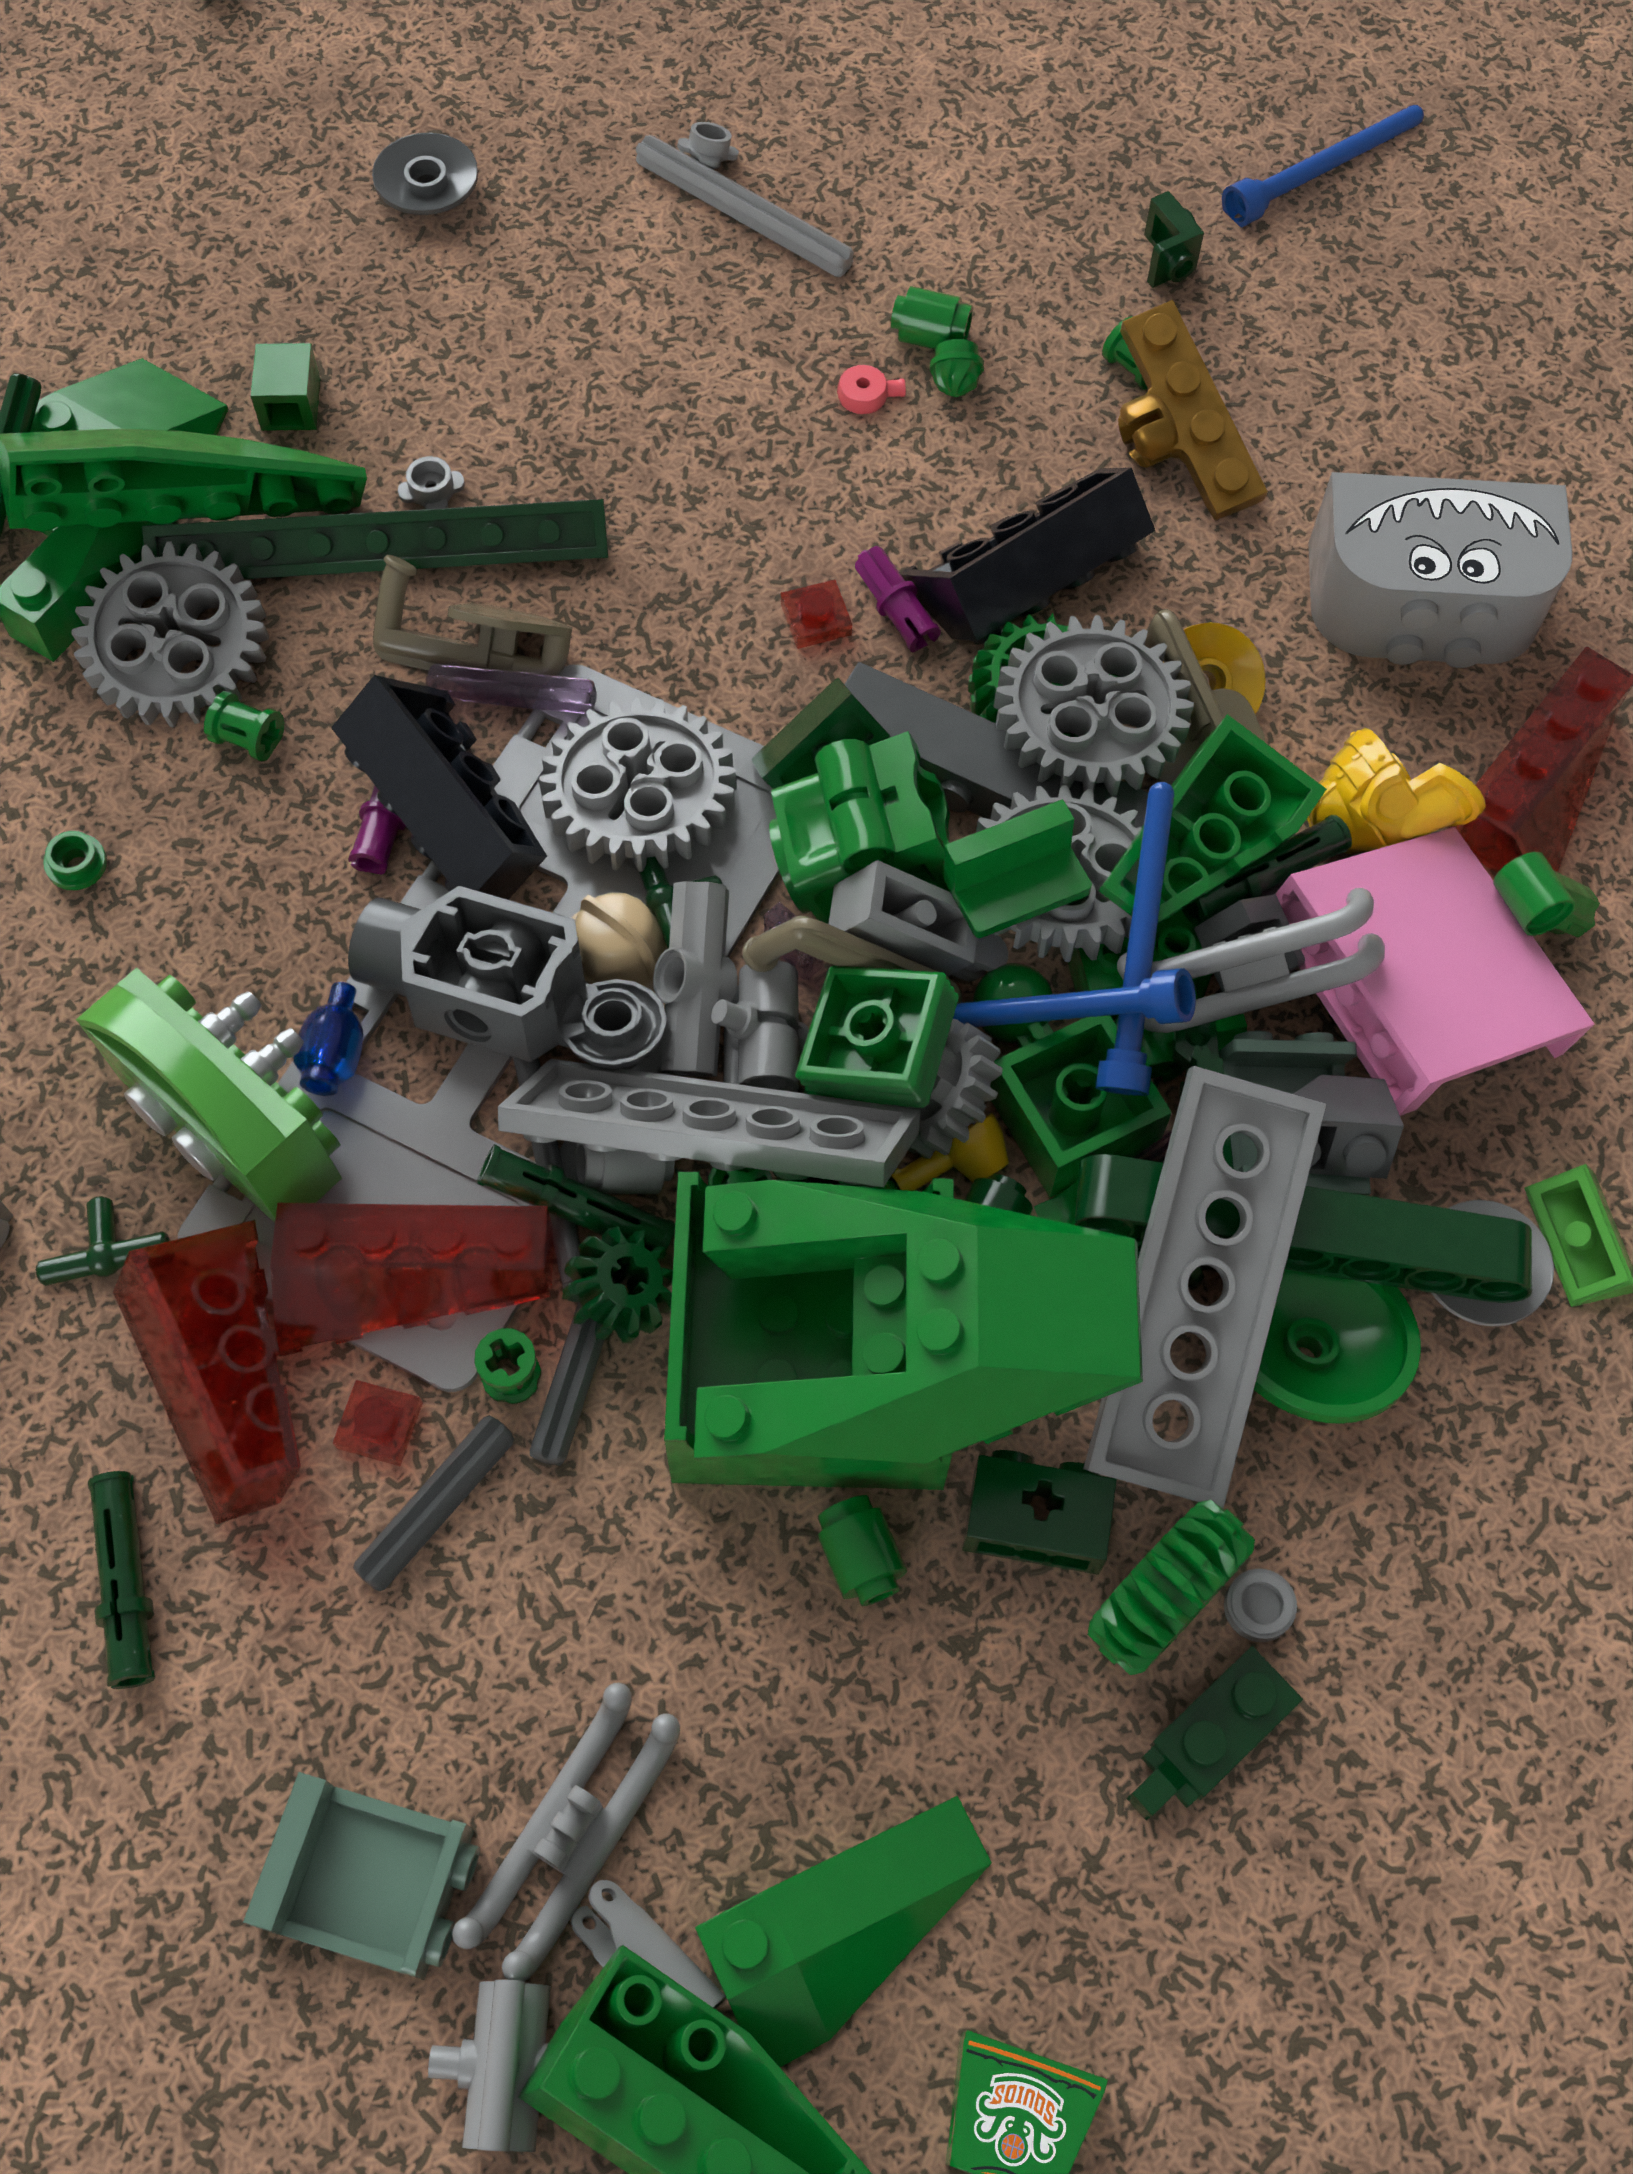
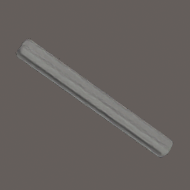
[635,135,854,277]

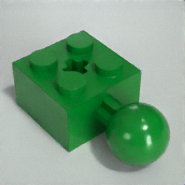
[973,963,1172,1198]

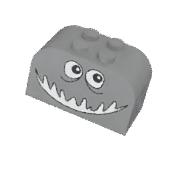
[1308,472,1572,668]

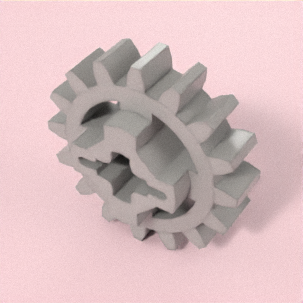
[892,1019,1003,1159]

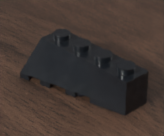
[899,468,1156,645]
[331,675,547,900]

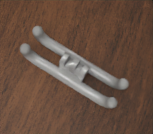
[1117,888,1385,1033]
[452,1683,680,1981]

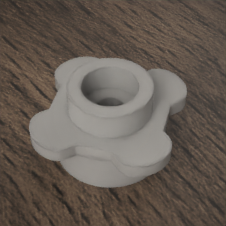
[677,122,739,169]
[398,456,465,509]

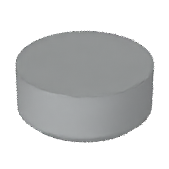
[1224,1569,1297,1642]

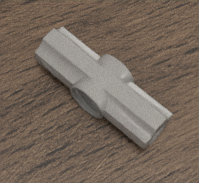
[653,881,738,1077]

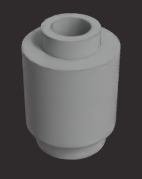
[575,1143,675,1195]

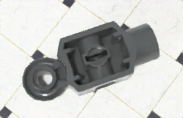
[348,886,667,1070]

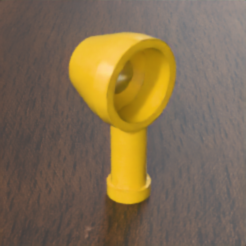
[890,1113,1009,1191]

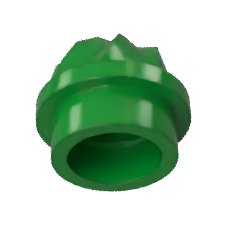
[930,339,984,397]

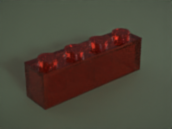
[1448,646,1633,873]
[270,1203,554,1357]
[113,1220,301,1525]

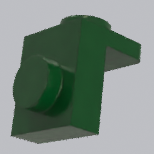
[1144,191,1204,288]

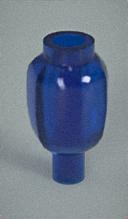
[293,982,363,1096]

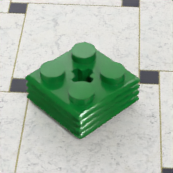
[795,965,959,1108]

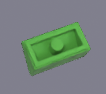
[1524,1164,1633,1307]

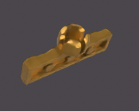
[1118,300,1268,521]

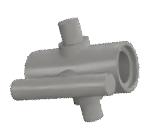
[711,961,809,1092]
[428,1979,551,2152]

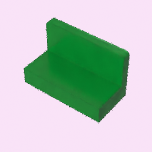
[944,799,1092,938]

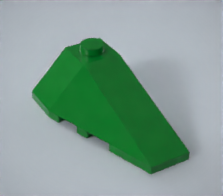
[1098,714,1327,924]
[695,1795,992,2067]

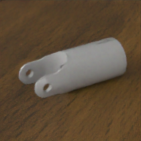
[571,1880,726,2009]

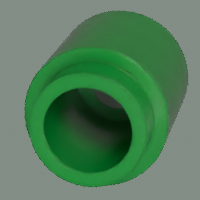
[891,286,973,350]
[818,1495,907,1606]

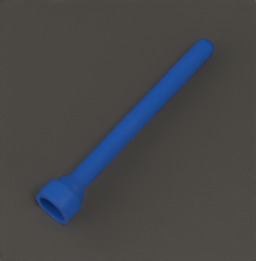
[1222,105,1424,228]
[1096,782,1175,1096]
[953,968,1196,1027]

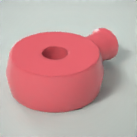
[837,365,906,414]

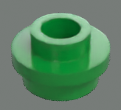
[43,831,107,891]

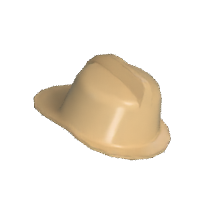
[572,893,668,1009]

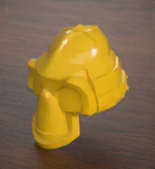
[1307,728,1486,854]

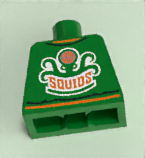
[945,2030,1108,2174]

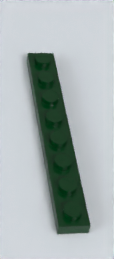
[142,499,609,579]

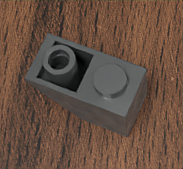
[1294,1075,1404,1179]

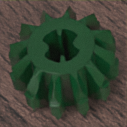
[562,1226,673,1344]

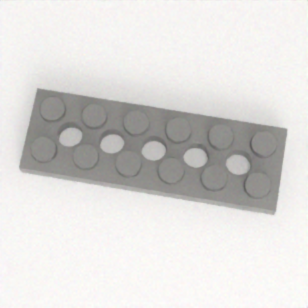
[498,1059,920,1188]
[1083,1066,1326,1509]

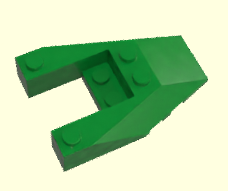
[0,358,229,662]
[694,1180,1143,1480]

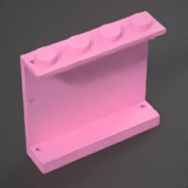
[1276,827,1595,1116]

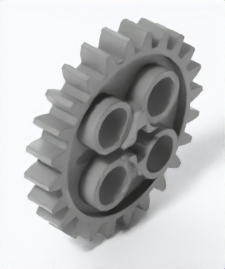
[72,541,269,727]
[994,615,1194,796]
[539,698,737,872]
[976,785,1142,962]

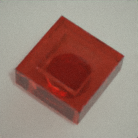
[781,579,853,649]
[333,1380,423,1466]

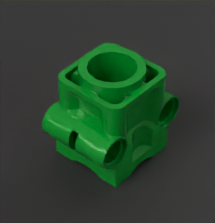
[769,731,951,924]

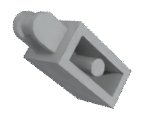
[828,860,1008,981]

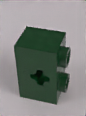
[962,1450,1117,1575]

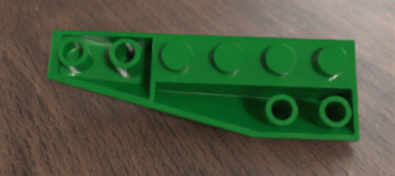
[0,429,367,531]
[518,1945,872,2174]

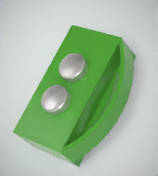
[76,967,342,1232]

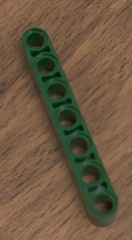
[1074,1154,1532,1303]

